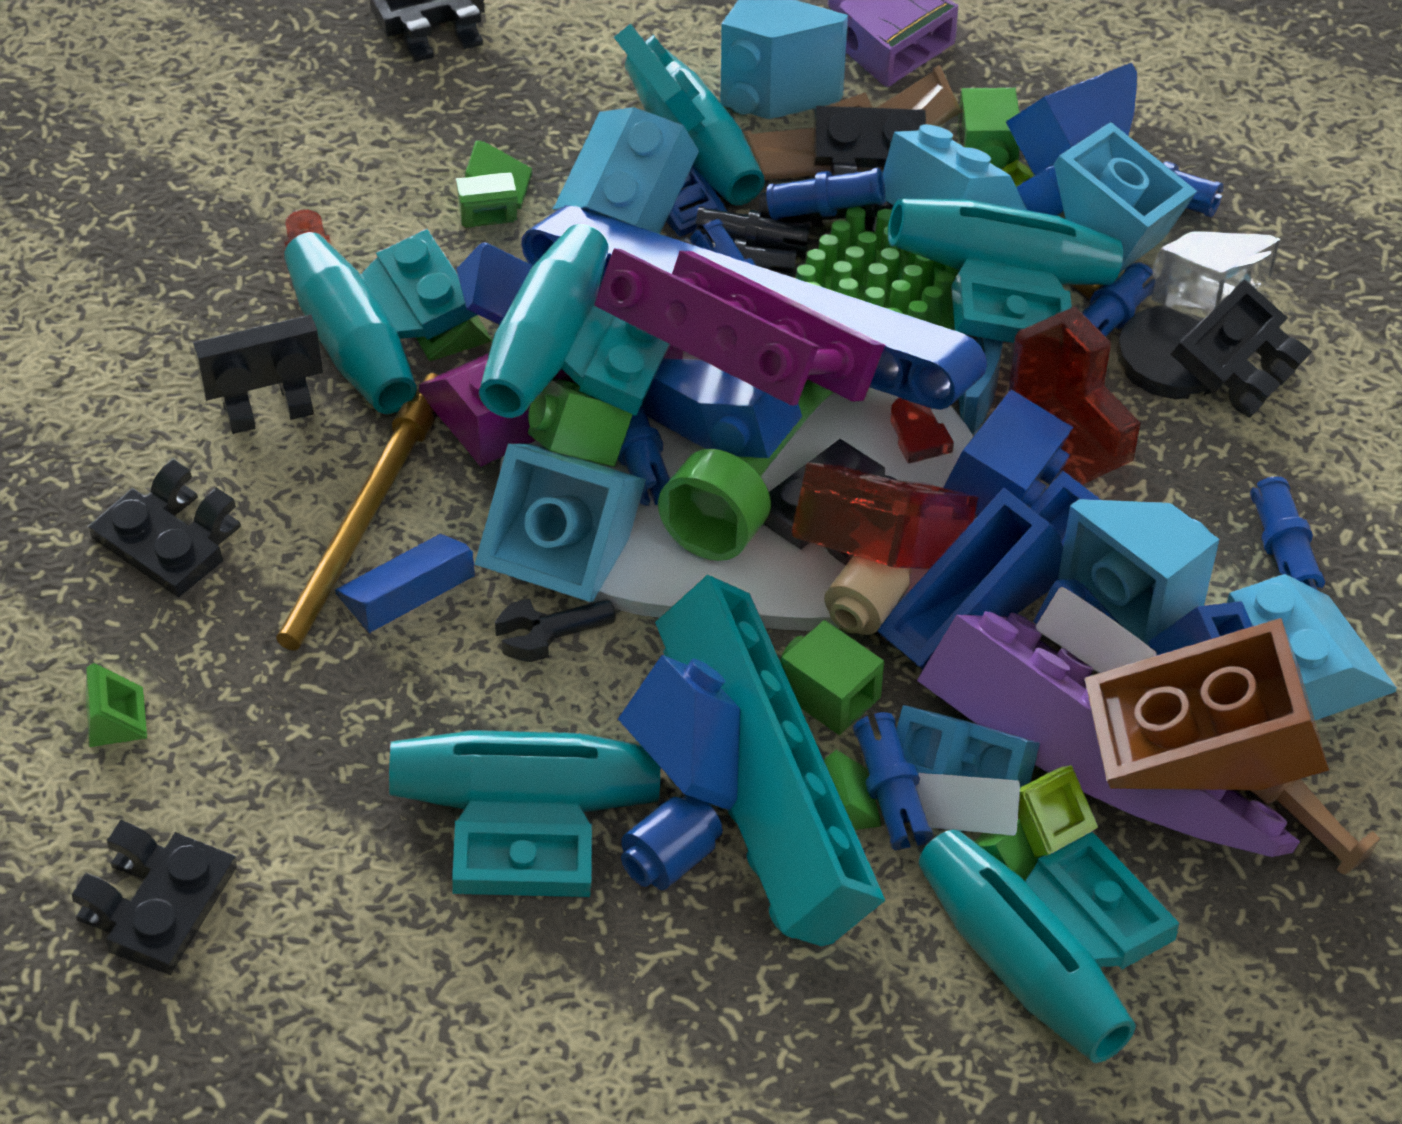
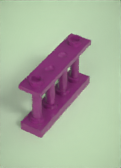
[594,248,885,405]

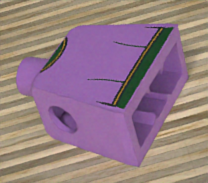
[828,0,959,88]

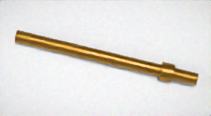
[276,373,438,651]

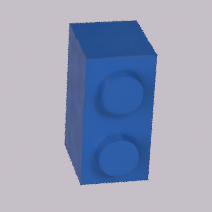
[940,389,1073,516]

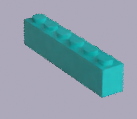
[655,574,886,947]

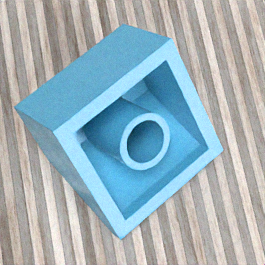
[720,0,848,119]
[553,107,699,234]
[1054,122,1197,273]
[883,125,1027,210]
[474,444,646,602]
[1058,499,1220,647]
[1227,574,1397,720]

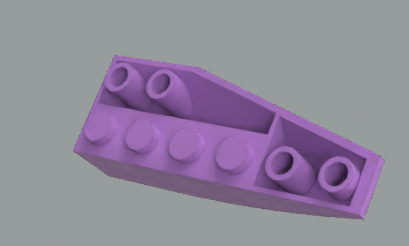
[917,611,1300,857]

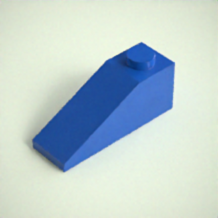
[643,358,802,458]

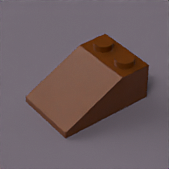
[1084,618,1329,790]

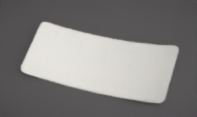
[1036,587,1156,673]
[916,773,1020,836]

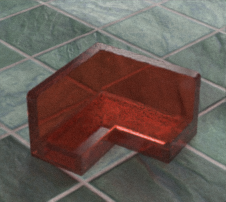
[1008,306,1141,485]
[792,462,979,569]

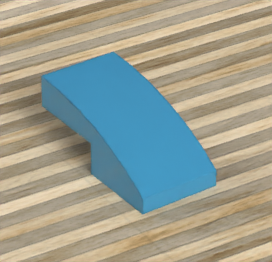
[958,337,1003,434]
[896,705,1040,788]

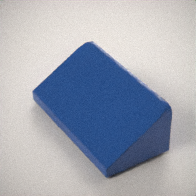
[456,242,533,325]
[335,533,475,633]

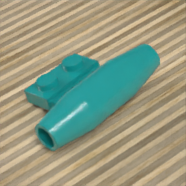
[613,23,765,205]
[888,199,1123,352]
[479,224,671,418]
[284,229,477,414]
[389,730,661,897]
[918,829,1180,1063]

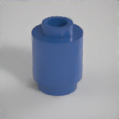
[621,795,723,890]

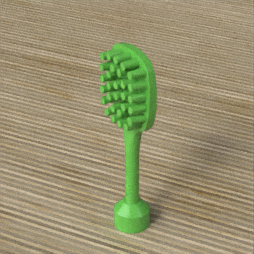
[658,207,960,561]

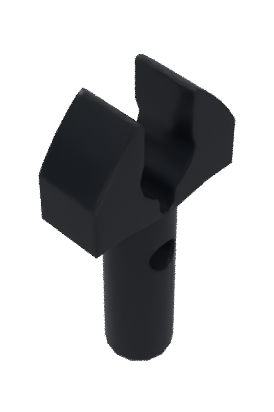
[495,598,616,662]

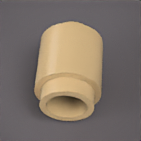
[824,541,912,635]

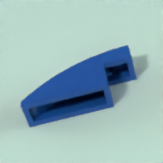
[1006,62,1137,216]
[877,471,1101,670]

